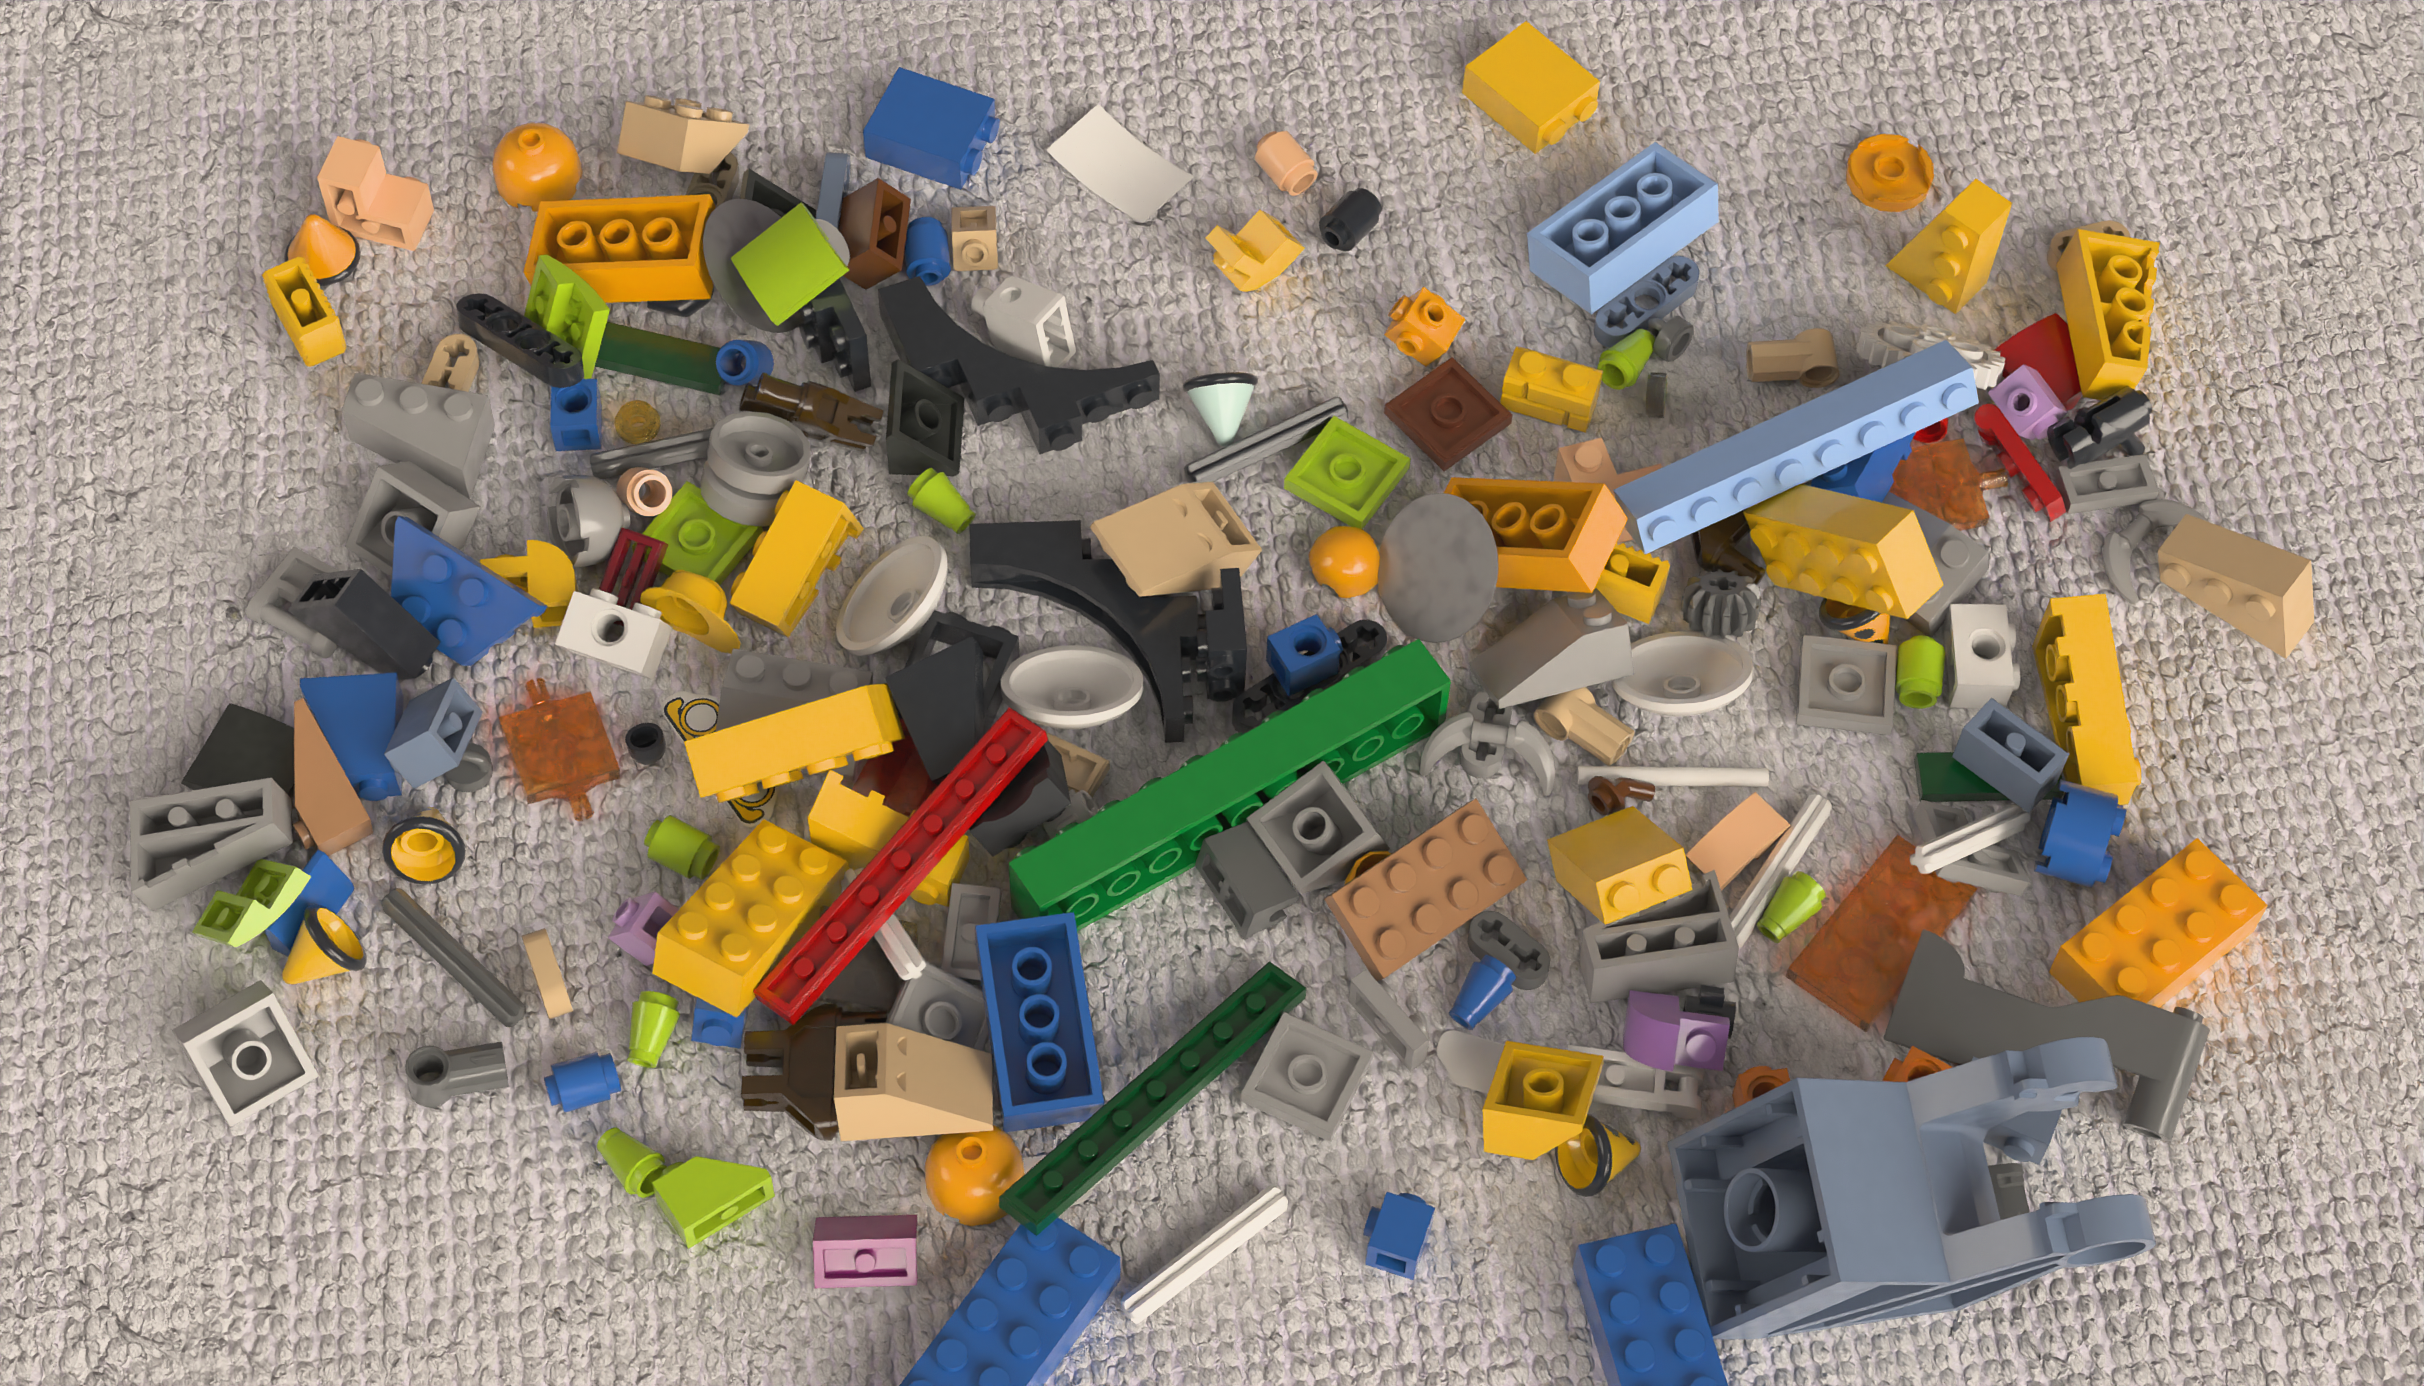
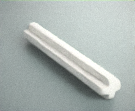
[1729,794,1832,948]
[1910,803,2030,874]
[1120,1185,1288,1323]

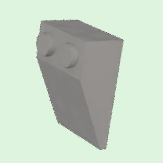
[1882,491,1989,638]
[1469,588,1634,709]

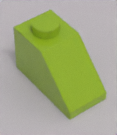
[652,1156,775,1249]

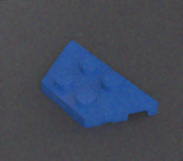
[391,516,547,666]

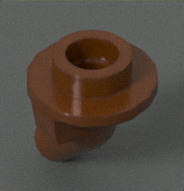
[1588,776,1655,816]

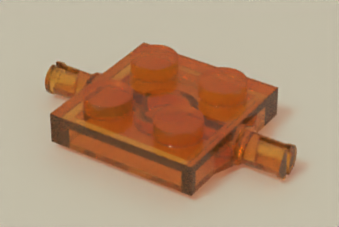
[1889,438,2008,531]
[499,678,620,821]

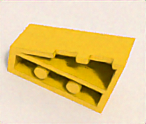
[1885,178,2012,314]
[808,770,970,907]

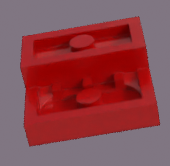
[1993,313,2082,411]

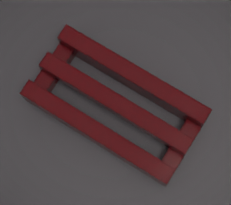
[598,527,668,627]

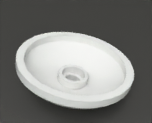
[836,536,948,656]
[1611,631,1753,717]
[1001,645,1143,729]

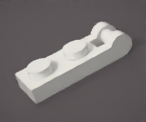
[1567,1045,1705,1119]

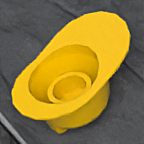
[640,570,741,654]

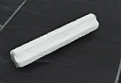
[841,868,926,981]

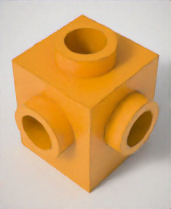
[1384,287,1465,367]

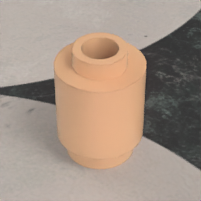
[1255,131,1317,196]
[616,467,672,516]

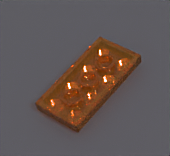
[1785,834,1978,1032]

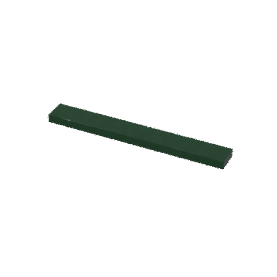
[999,961,1307,1236]

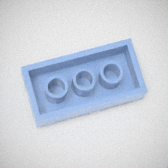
[1527,142,1719,314]

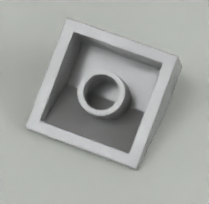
[345,461,480,577]
[1246,761,1390,894]
[172,980,319,1128]

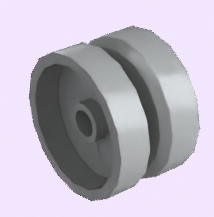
[700,411,811,526]

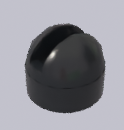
[625,723,666,765]

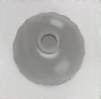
[547,475,630,568]

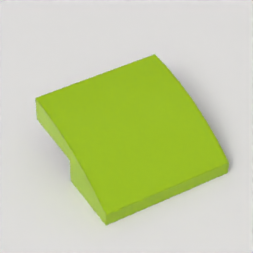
[731,202,849,326]
[524,255,610,379]
[192,859,311,947]

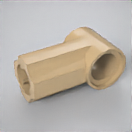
[1746,328,1840,388]
[1534,687,1635,766]

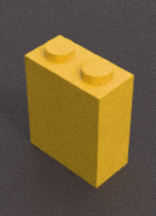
[1462,21,1600,154]
[1547,806,1693,925]

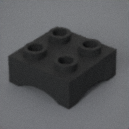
[969,740,1071,857]

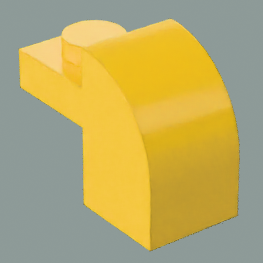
[1205,209,1305,292]
[480,540,579,628]

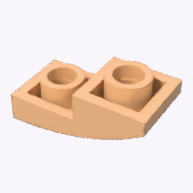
[1685,792,1791,891]

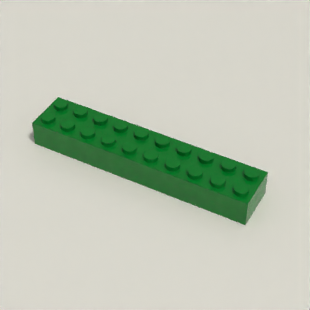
[1009,639,1451,932]

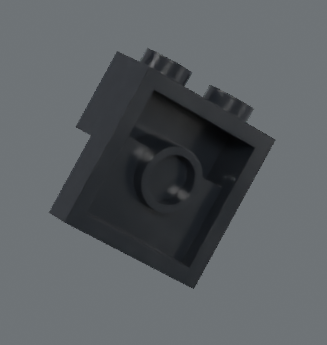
[799,278,871,392]
[1195,568,1247,702]

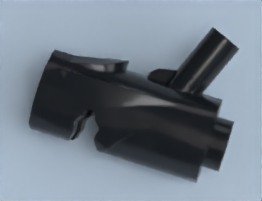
[2047,386,2152,469]

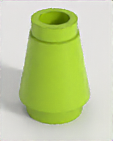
[1597,329,1655,390]
[907,468,976,534]
[1756,871,1826,943]
[627,991,680,1068]
[597,1127,667,1198]

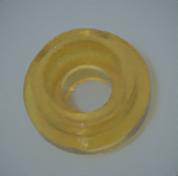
[614,400,661,444]

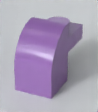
[1623,990,1730,1072]

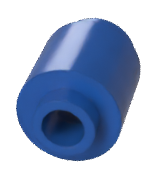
[904,217,951,286]
[716,340,774,385]
[543,1052,621,1113]

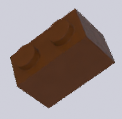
[838,178,911,290]

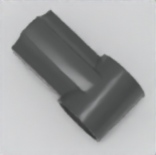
[405,1042,509,1107]

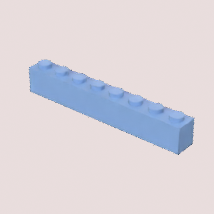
[1613,340,1979,554]

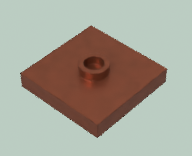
[1384,357,1513,472]

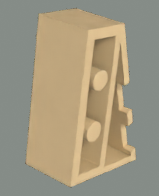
[2157,514,2314,659]

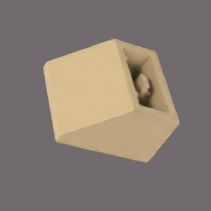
[617,95,749,174]

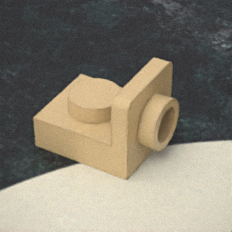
[951,206,998,271]

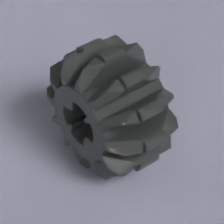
[1681,569,1762,639]

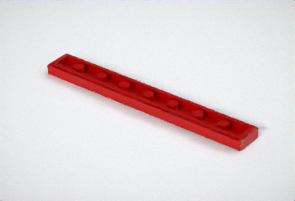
[753,707,1048,1025]

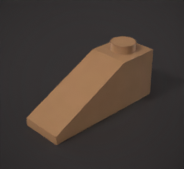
[292,698,373,856]

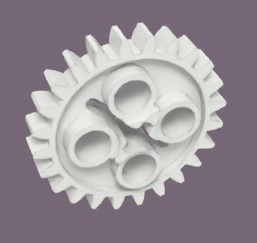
[1856,321,2005,389]

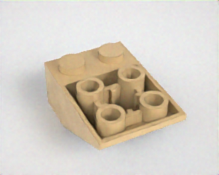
[1090,482,1262,597]
[834,1023,993,1141]

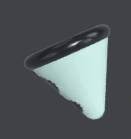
[1182,372,1258,447]

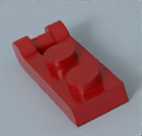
[1974,404,2066,522]

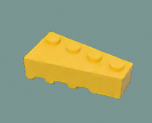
[2056,229,2160,400]
[2032,594,2141,805]

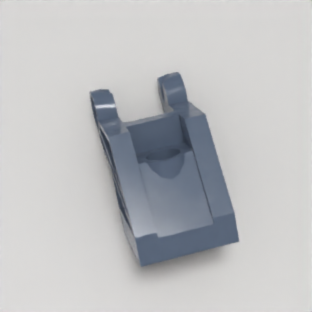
[1667,1037,2156,1339]

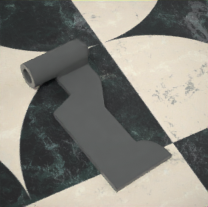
[1883,929,2210,1142]

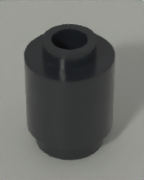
[1319,188,1382,251]

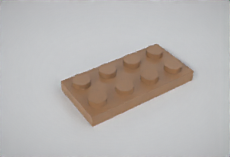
[1324,798,1527,981]

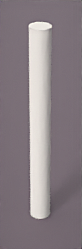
[1577,766,1769,787]

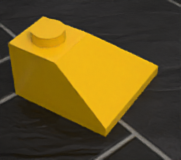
[1483,1041,1604,1160]

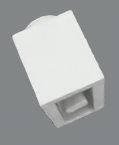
[555,588,673,680]
[1942,604,2020,709]

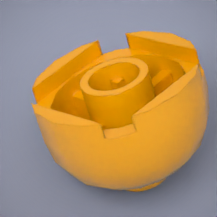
[492,122,582,212]
[924,1125,1025,1226]

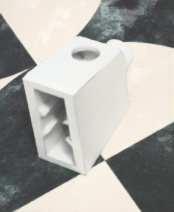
[971,276,1076,368]

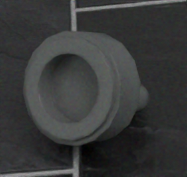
[1649,316,1694,362]
[445,743,493,792]

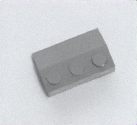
[716,648,873,781]

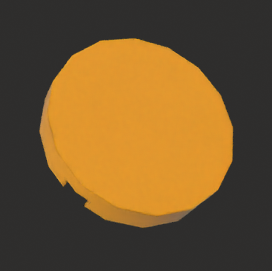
[1846,134,1934,212]

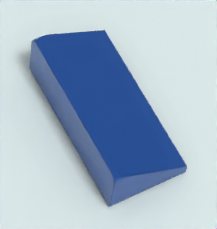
[265,850,354,957]

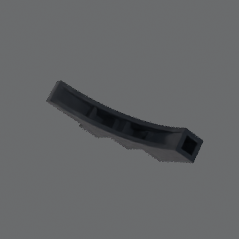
[878,276,1160,454]
[969,520,1205,743]

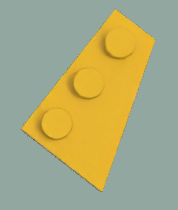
[729,480,864,638]

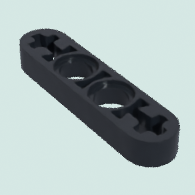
[456,293,584,388]
[1232,619,1387,734]

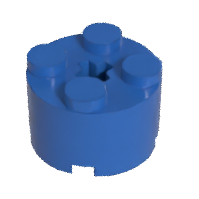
[2034,779,2127,888]

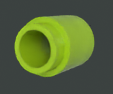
[1895,635,1945,709]
[644,815,720,880]

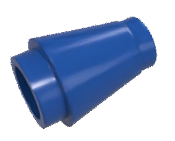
[1449,955,1516,1030]

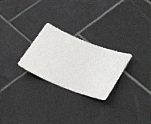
[1047,105,1193,223]

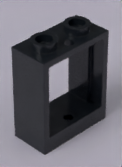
[892,610,1020,735]

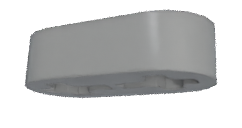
[1460,691,1512,778]

